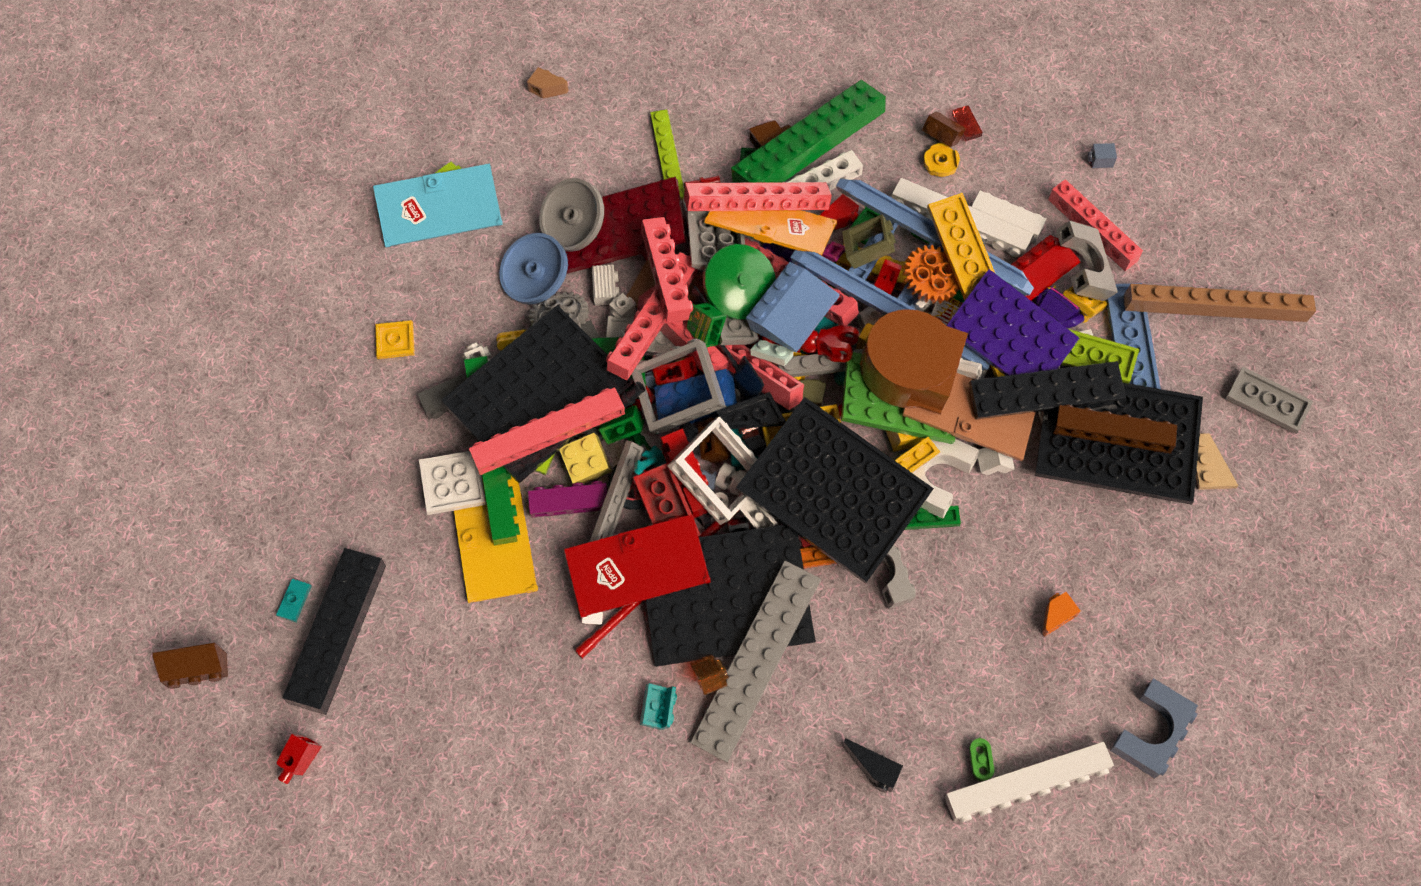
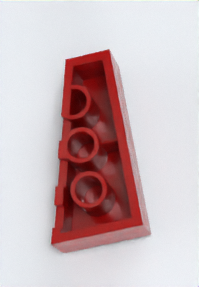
[661,428,709,518]

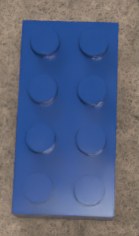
[654,369,737,427]

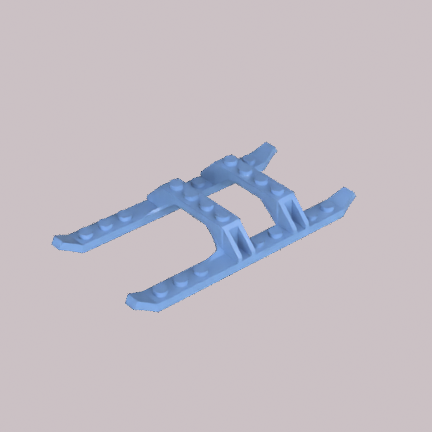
[790,179,1034,371]

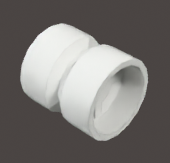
[715,463,747,496]

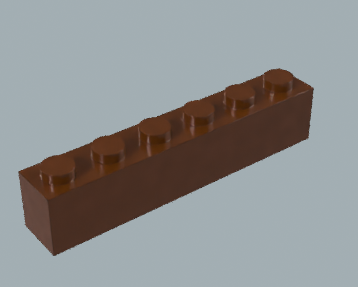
[1053,405,1177,454]

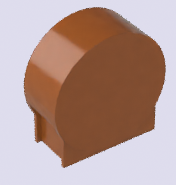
[860,309,968,415]

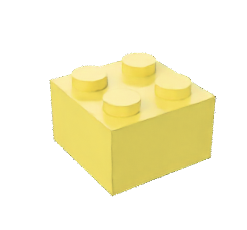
[559,433,612,484]

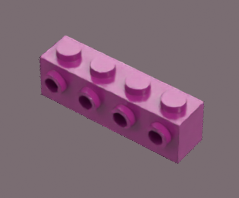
[528,481,608,518]

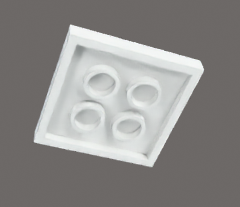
[419,451,486,515]

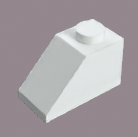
[740,500,779,529]

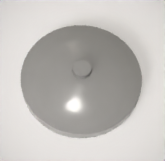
[539,178,604,252]

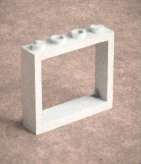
[667,417,757,525]

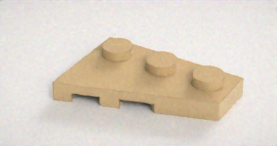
[1196,433,1238,490]

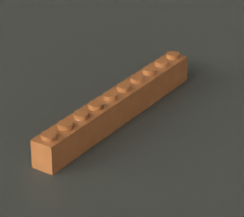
[1124,284,1316,322]

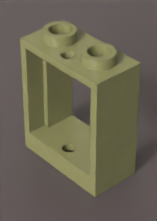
[842,214,896,269]

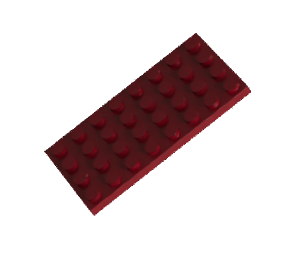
[565,176,686,274]

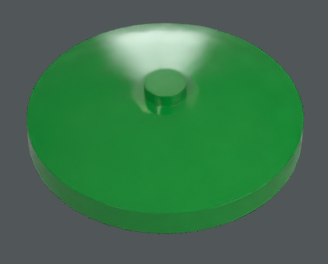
[703,244,776,320]

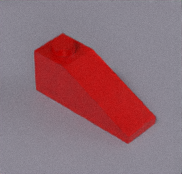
[819,194,859,231]

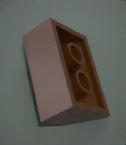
[152,642,228,689]

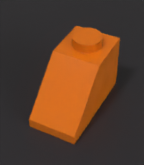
[1042,592,1081,637]

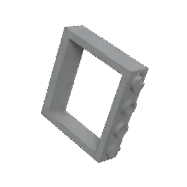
[632,339,726,435]

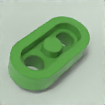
[969,738,994,782]

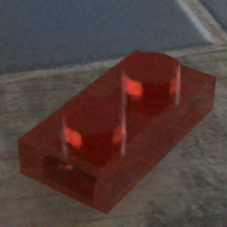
[952,105,983,141]

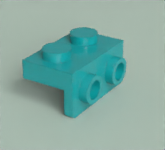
[640,683,677,730]

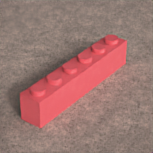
[637,287,729,373]
[715,345,804,410]

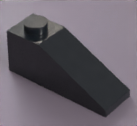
[842,738,903,793]

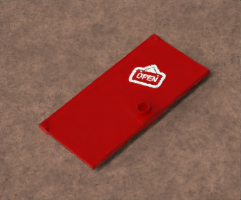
[564,514,711,618]

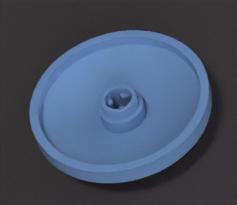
[499,233,568,304]

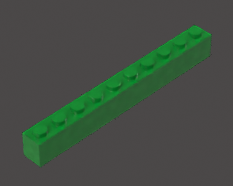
[464,356,521,546]

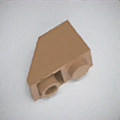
[527,67,569,99]

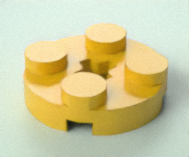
[924,143,960,177]

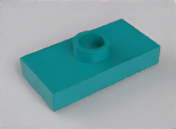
[276,579,312,622]

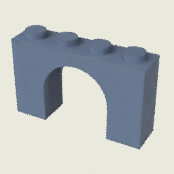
[1110,678,1198,779]

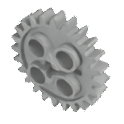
[528,291,589,328]

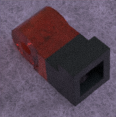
[738,427,766,456]

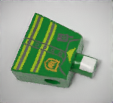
[687,303,727,347]

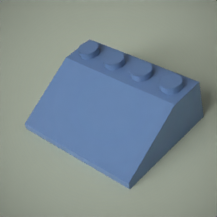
[746,262,840,353]

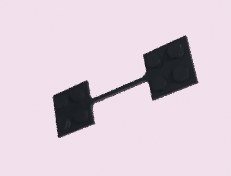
[689,286,765,400]

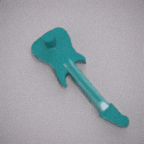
[634,445,666,475]

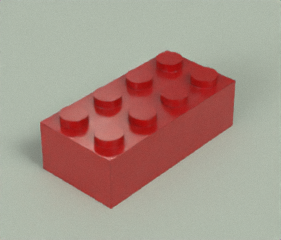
[632,462,700,536]

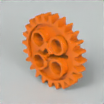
[902,245,960,304]

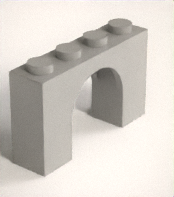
[1056,221,1118,301]

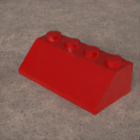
[1011,235,1080,300]

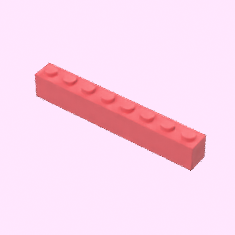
[469,387,625,475]

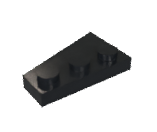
[716,392,786,429]

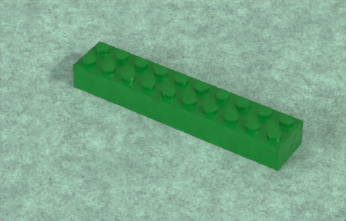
[731,79,886,183]

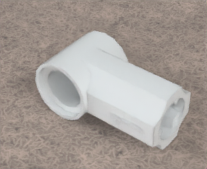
[957,358,982,380]

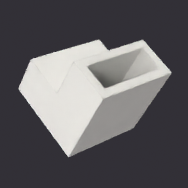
[978,447,1014,475]

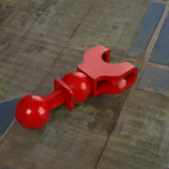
[761,325,860,362]

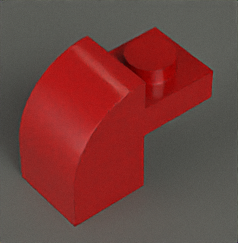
[874,259,902,295]

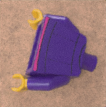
[1035,285,1090,329]

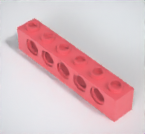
[1049,179,1143,271]
[641,217,693,323]

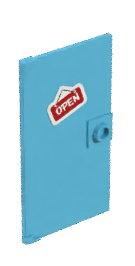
[373,164,503,248]

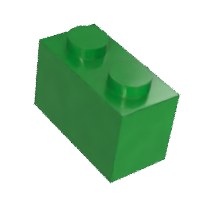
[599,405,644,445]

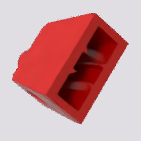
[652,356,698,385]
[276,734,322,784]

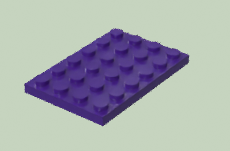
[946,269,1080,376]

